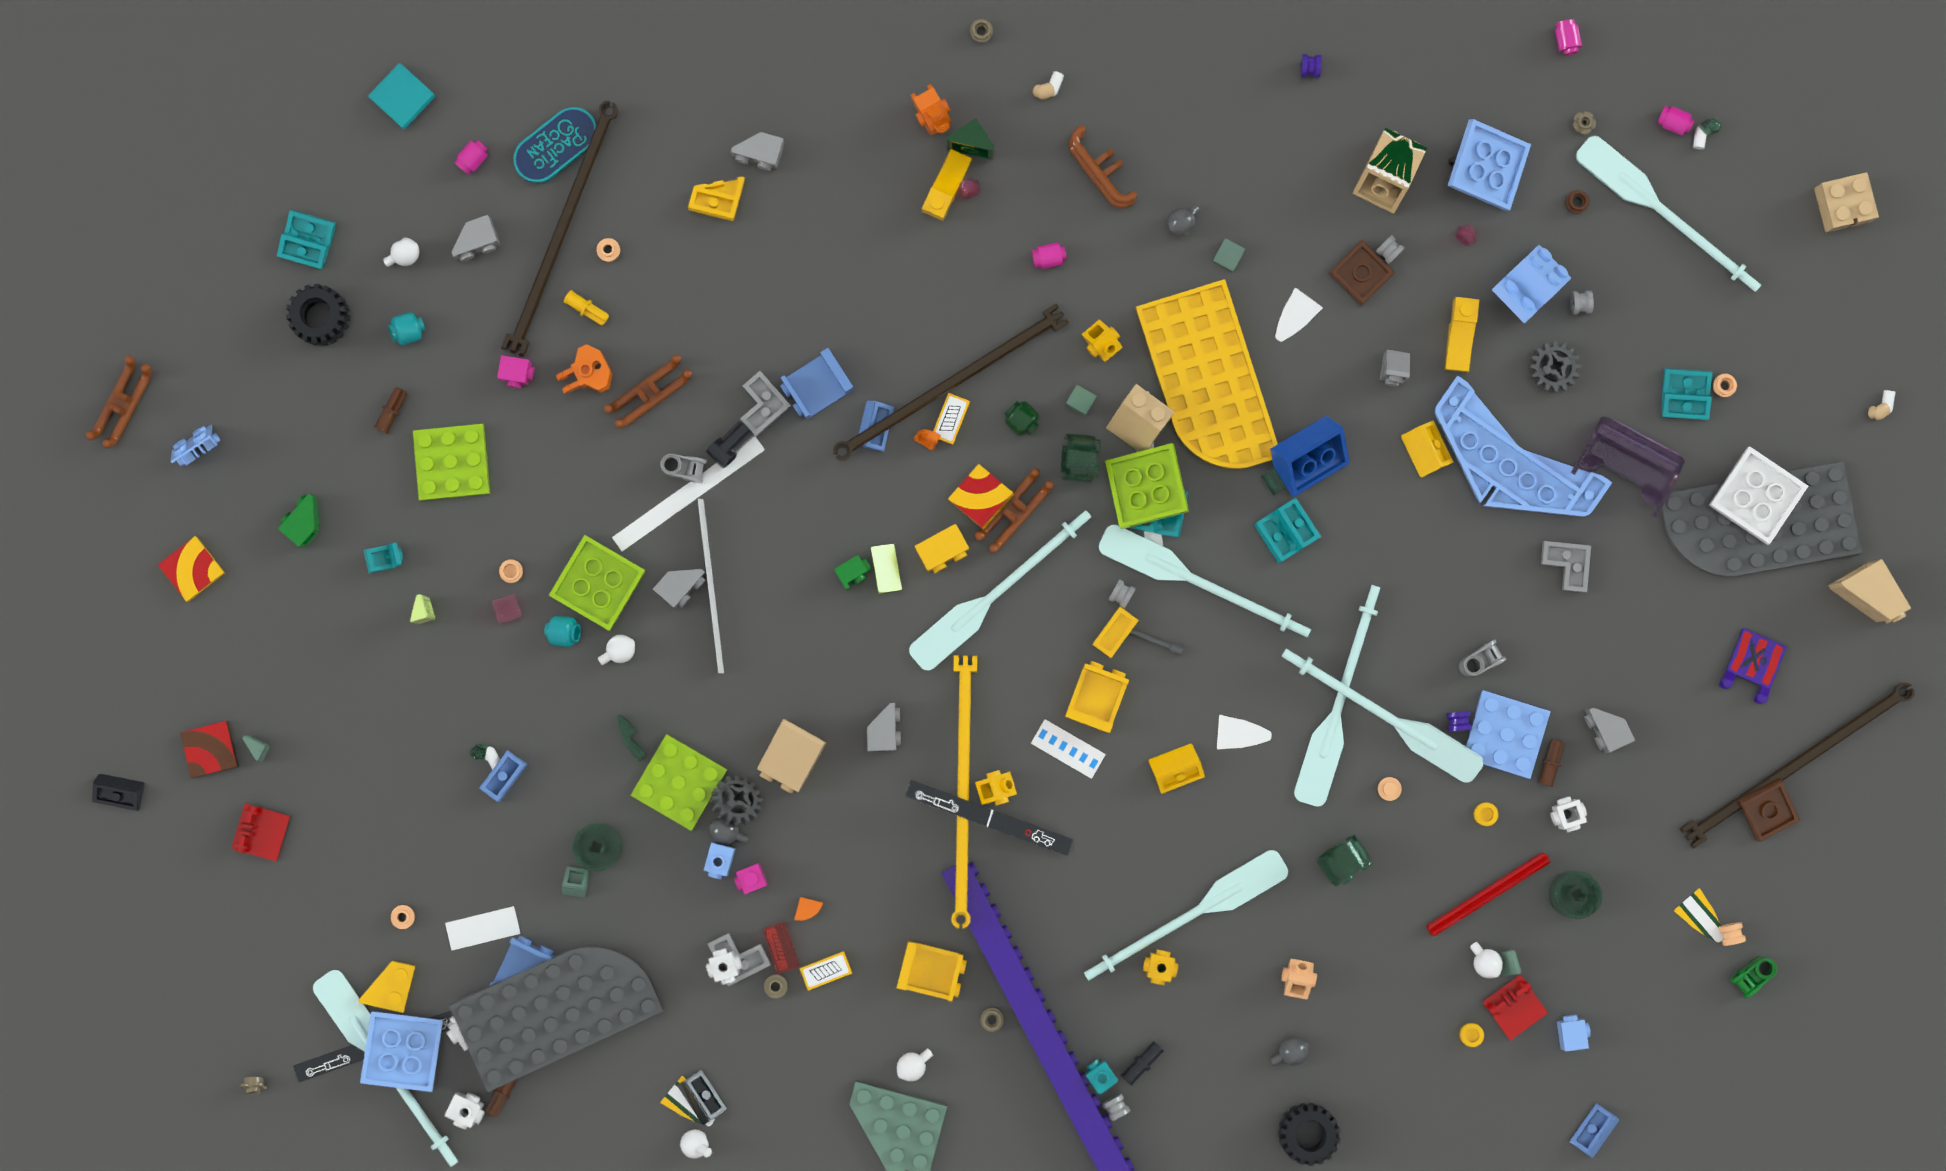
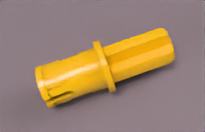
[564,290,609,326]

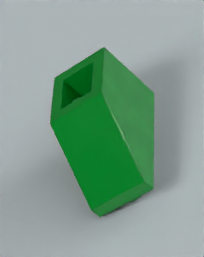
[278,493,320,549]

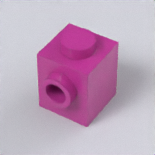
[497,355,535,388]
[734,863,768,894]

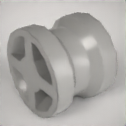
[1375,235,1405,265]
[1570,290,1594,315]
[1108,579,1136,609]
[1101,1093,1131,1121]

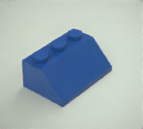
[1270,415,1350,497]

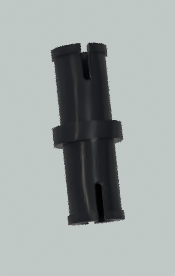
[1121,1041,1164,1086]

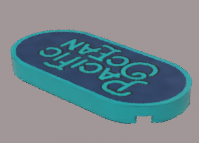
[514,107,596,183]

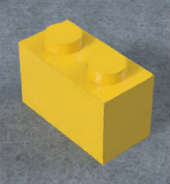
[915,524,969,573]

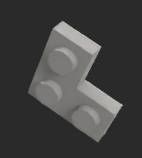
[740,371,791,437]
[1541,541,1591,593]
[708,933,771,986]

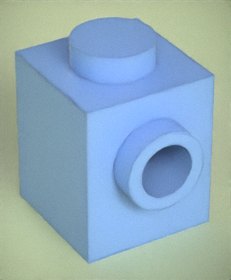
[704,842,736,879]
[1557,1015,1591,1051]

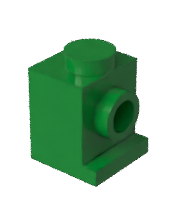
[834,555,872,590]

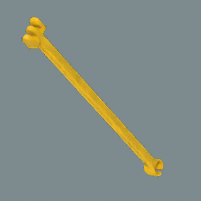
[951,655,977,929]

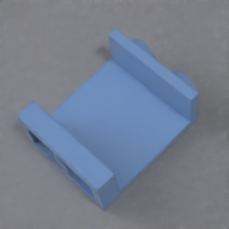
[780,348,854,419]
[489,935,554,986]

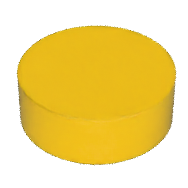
[1473,803,1498,826]
[1459,1023,1484,1047]

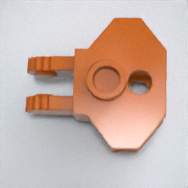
[910,84,951,136]
[556,344,613,394]

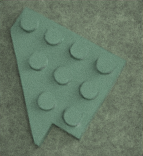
[849,1081,947,1171]

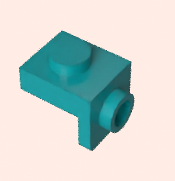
[363,542,403,574]
[1085,1059,1118,1094]

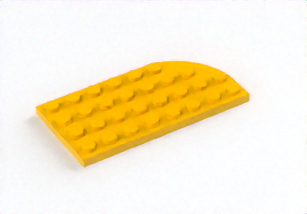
[1135,279,1278,469]

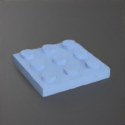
[1448,119,1531,211]
[1465,690,1551,779]
[360,1011,443,1092]

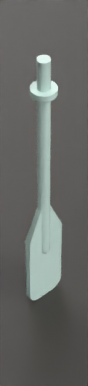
[1576,136,1761,292]
[909,510,1092,671]
[1099,525,1311,637]
[1294,585,1380,806]
[1281,649,1483,782]
[1084,850,1288,981]
[313,970,459,1167]

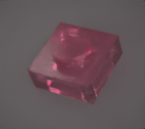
[492,594,523,624]

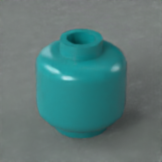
[388,312,425,346]
[544,615,581,647]

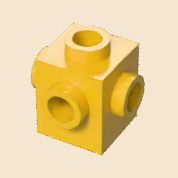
[1082,319,1122,362]
[975,770,1017,805]
[1143,949,1178,985]

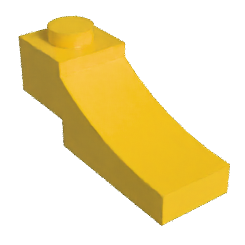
[922,149,972,221]
[1444,297,1479,373]

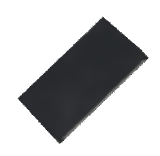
[92,774,144,811]
[678,1070,727,1125]

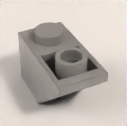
[731,132,785,171]
[451,215,501,262]
[1379,350,1410,387]
[653,569,706,609]
[867,703,901,751]
[1584,708,1635,753]

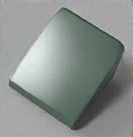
[1213,238,1245,272]
[1065,385,1097,416]
[243,735,271,762]
[562,866,590,898]
[1498,949,1521,976]

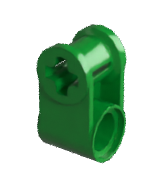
[1730,956,1777,999]

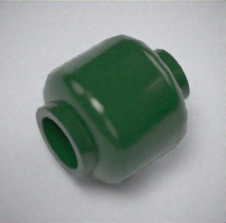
[1005,401,1039,436]

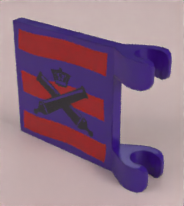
[1719,628,1787,704]

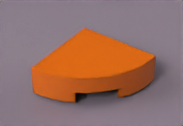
[913,429,941,451]
[794,897,823,921]

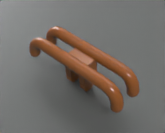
[1069,125,1138,208]
[604,354,692,429]
[86,355,152,449]
[975,468,1054,553]

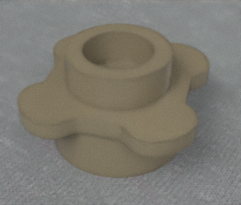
[240,1077,267,1094]

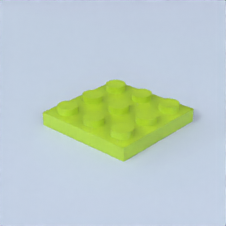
[413,424,490,501]
[1105,443,1189,529]
[549,535,646,631]
[631,734,728,831]

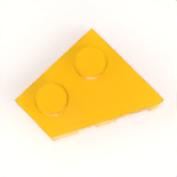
[688,177,745,222]
[358,960,415,1013]

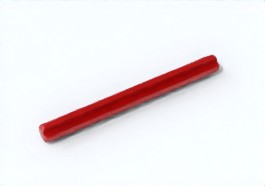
[1427,853,1550,936]

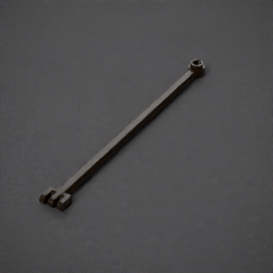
[501,101,618,357]
[833,303,1069,461]
[1680,682,1915,849]

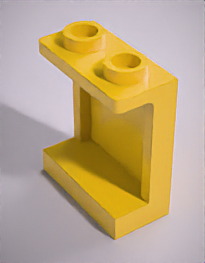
[1065,661,1129,733]
[897,941,967,1002]

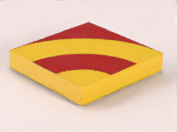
[948,464,1014,530]
[158,536,225,602]

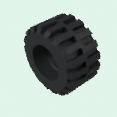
[286,284,350,346]
[1278,1103,1341,1166]

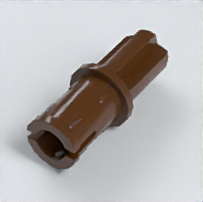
[374,387,407,434]
[1538,739,1565,787]
[485,1079,517,1117]

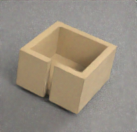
[1814,172,1879,233]

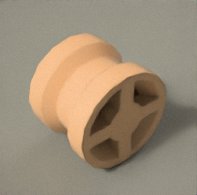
[1718,922,1746,946]

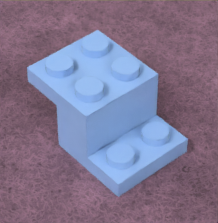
[1492,245,1571,323]

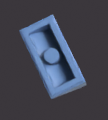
[859,401,894,452]
[479,750,528,802]
[1569,1103,1619,1158]

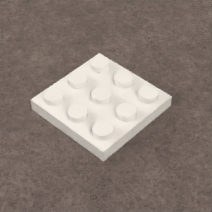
[1709,446,1808,545]

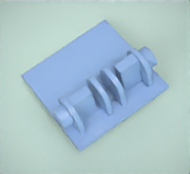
[171,425,221,466]

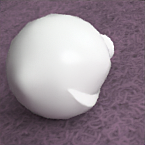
[383,238,419,267]
[598,635,635,665]
[1470,942,1503,978]
[897,1048,933,1082]
[680,1129,712,1159]

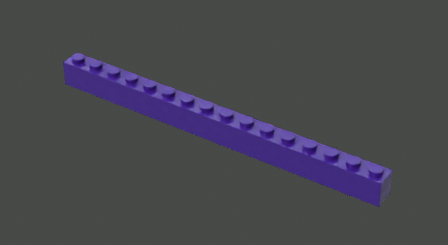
[941,861,1135,1171]

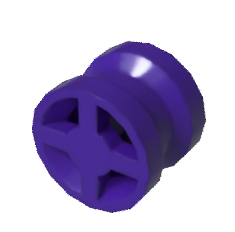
[1300,54,1322,78]
[1446,711,1472,732]

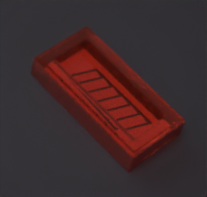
[762,922,800,974]

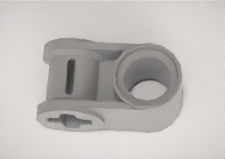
[661,454,707,483]
[1459,639,1507,677]

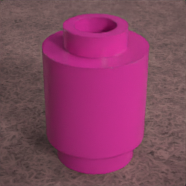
[1555,19,1582,56]
[1657,106,1694,136]
[454,139,489,175]
[1032,242,1067,269]

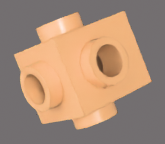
[1281,959,1317,1000]

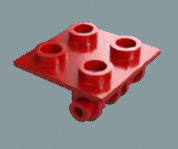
[231,803,290,862]
[1482,974,1548,1041]

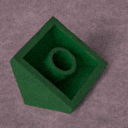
[947,118,994,160]

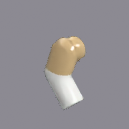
[1033,71,1064,99]
[1868,390,1896,420]

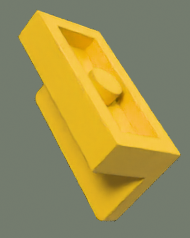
[1401,420,1453,477]
[1148,744,1205,794]

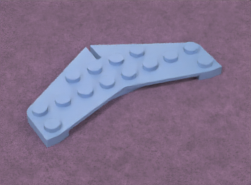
[1434,376,1612,517]

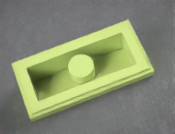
[871,544,902,594]
[410,594,436,624]

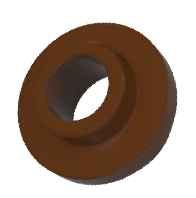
[1566,190,1589,214]

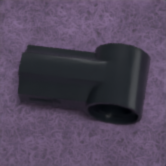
[706,421,754,469]

